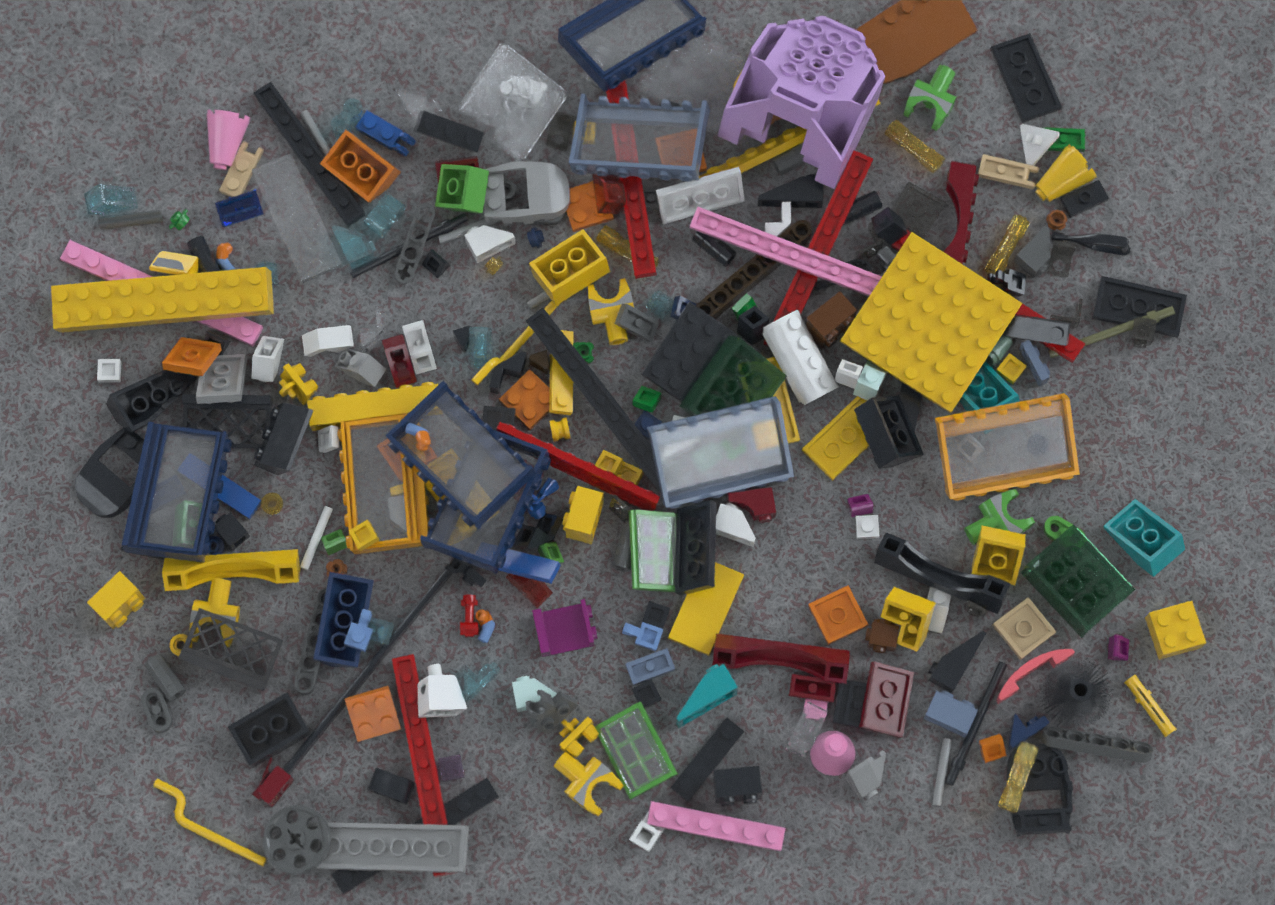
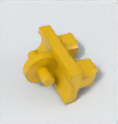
[279,363,318,406]
[559,717,599,758]

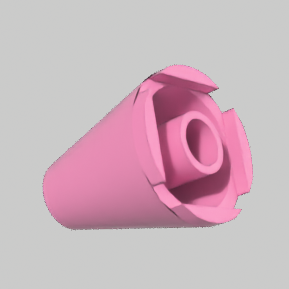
[207,110,250,170]
[810,731,855,776]

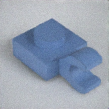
[344,609,373,652]
[622,622,663,651]

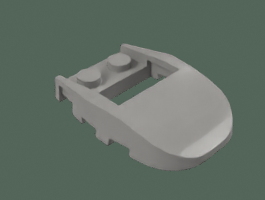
[484,162,570,224]

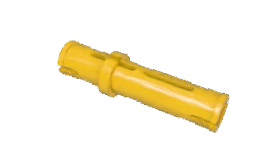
[1124,674,1176,737]

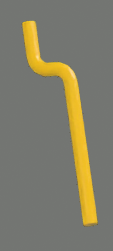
[471,300,559,386]
[153,779,267,867]

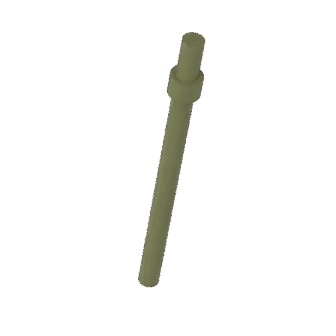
[1048,306,1175,358]

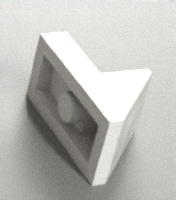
[927,587,951,634]

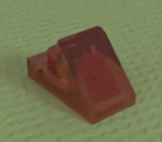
[506,573,553,609]

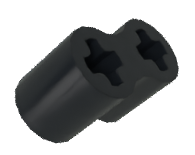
[367,768,415,805]

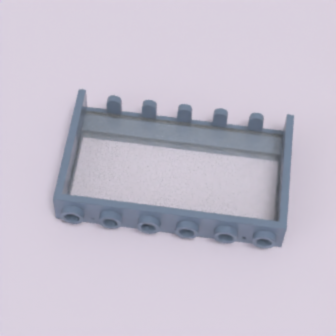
[569,94,710,182]
[647,396,794,508]

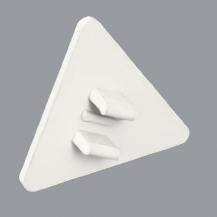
[1020,124,1060,166]

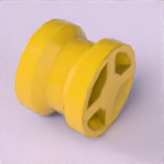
[549,417,571,442]

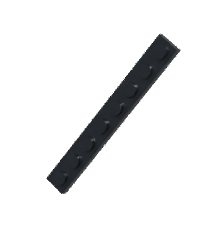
[253,82,366,227]
[331,778,499,895]

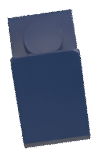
[1008,713,1050,751]

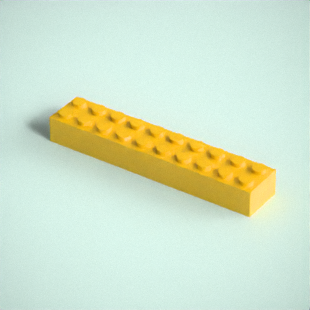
[51,267,274,333]

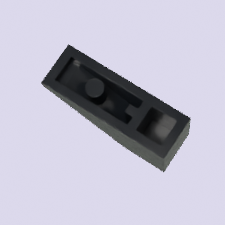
[758,174,823,208]
[928,631,986,694]

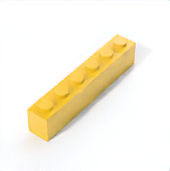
[307,382,443,431]

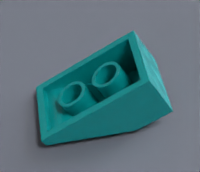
[959,361,1020,434]
[1103,499,1185,577]
[676,664,738,728]

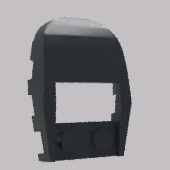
[75,428,167,518]
[1006,744,1073,837]

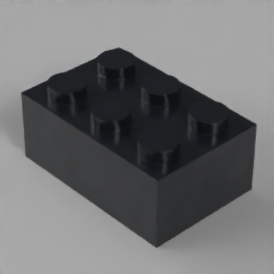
[227,692,312,768]

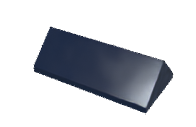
[313,572,374,668]

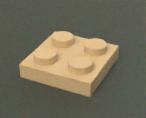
[993,597,1056,660]

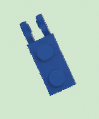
[355,110,416,156]

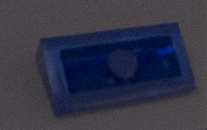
[215,190,264,227]

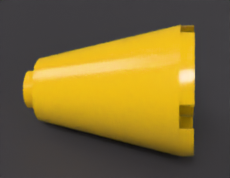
[1035,144,1097,202]

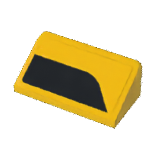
[149,251,198,275]

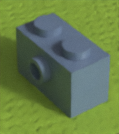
[924,690,978,738]

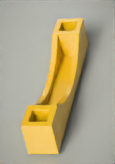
[162,549,300,591]

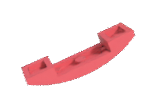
[996,649,1075,704]

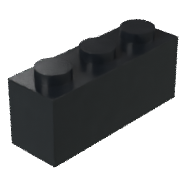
[414,111,484,153]

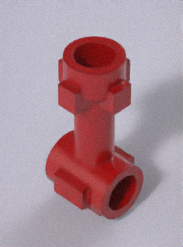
[460,594,479,637]

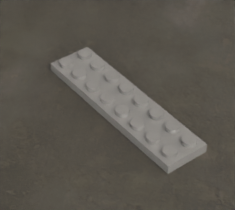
[290,822,469,873]

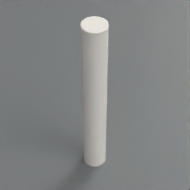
[300,506,333,570]

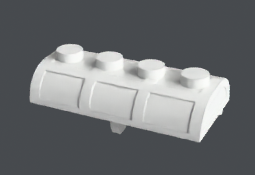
[762,310,839,405]

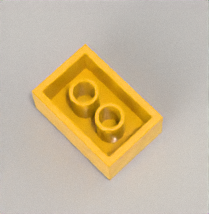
[529,229,610,306]

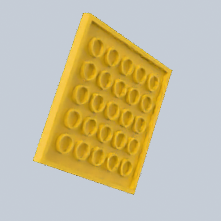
[840,232,1022,413]

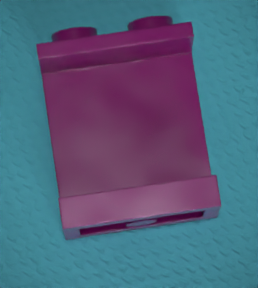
[532,599,598,657]

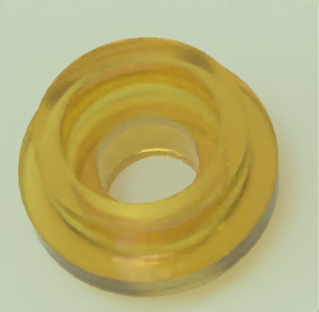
[485,256,504,276]
[261,492,283,515]

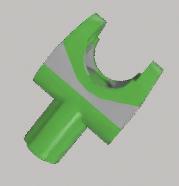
[903,65,957,131]
[964,489,1035,545]

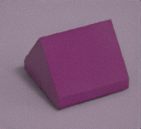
[847,494,873,518]
[1108,634,1129,661]

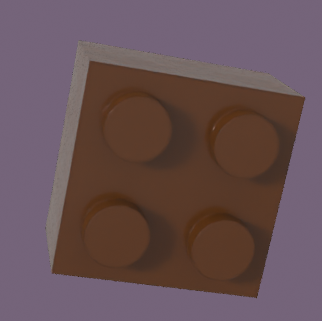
[805,291,857,350]

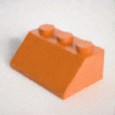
[320,130,401,203]

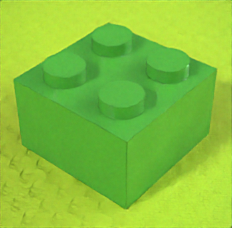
[435,164,489,213]

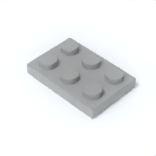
[196,354,247,404]

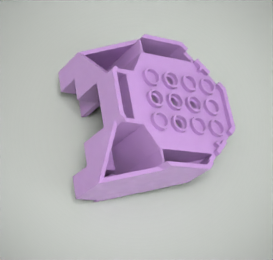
[718,16,885,189]

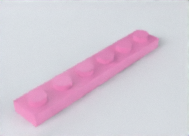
[647,801,785,851]

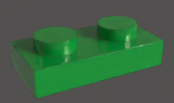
[1042,127,1085,152]

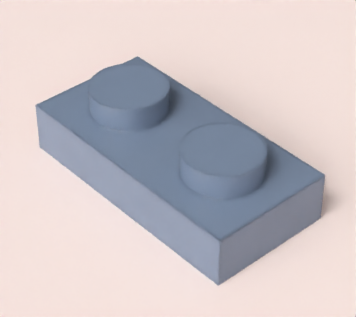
[1019,340,1050,387]
[625,648,675,686]

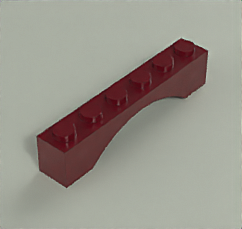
[943,161,979,264]
[712,633,850,684]

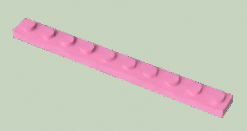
[690,207,882,296]
[60,240,263,347]

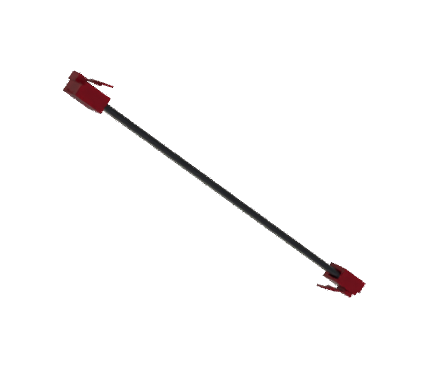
[252,459,544,808]

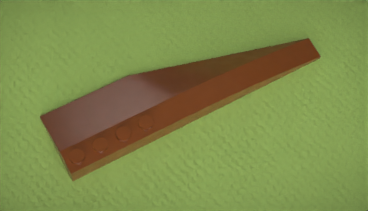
[770,0,978,125]

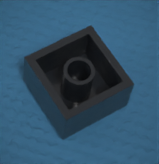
[713,765,762,807]

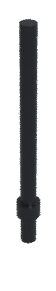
[349,213,468,278]
[945,662,1007,786]

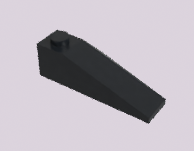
[106,370,197,433]

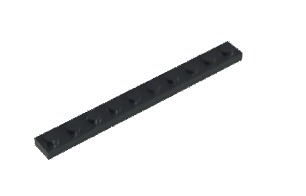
[526,308,677,493]

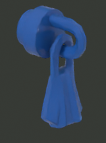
[528,478,559,519]

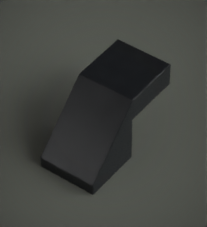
[489,351,527,394]
[514,513,563,549]

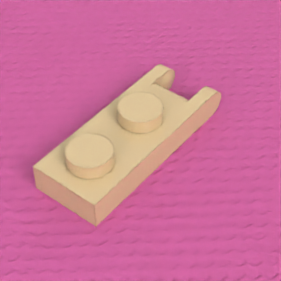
[219,141,264,199]
[978,154,1039,189]

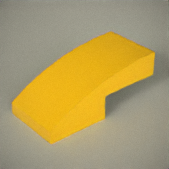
[595,450,644,485]

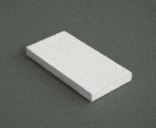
[656,167,745,224]

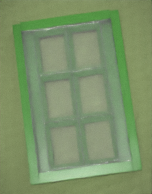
[629,510,677,592]
[595,702,678,800]

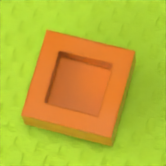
[979,734,1007,763]

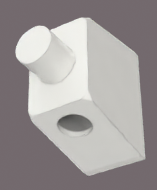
[418,664,467,717]

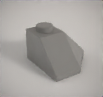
[845,750,886,801]

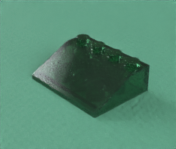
[679,335,787,447]
[1021,524,1135,638]

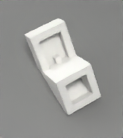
[764,202,791,237]
[402,320,437,375]
[302,325,354,357]
[835,359,863,389]
[629,811,665,852]

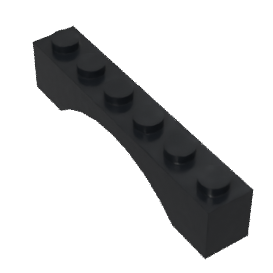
[874,532,1010,614]

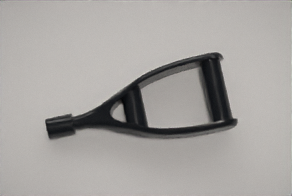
[1052,232,1130,256]

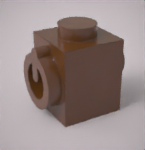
[865,619,899,654]

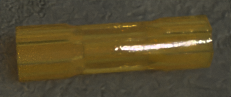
[884,119,945,174]
[984,214,1030,275]
[596,225,660,267]
[998,742,1039,812]

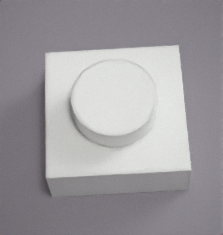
[97,359,121,383]
[318,425,339,453]
[855,515,879,539]

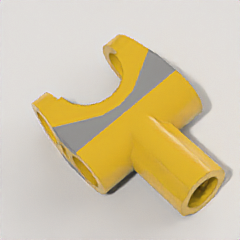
[588,278,634,345]
[190,578,240,648]
[554,751,624,817]

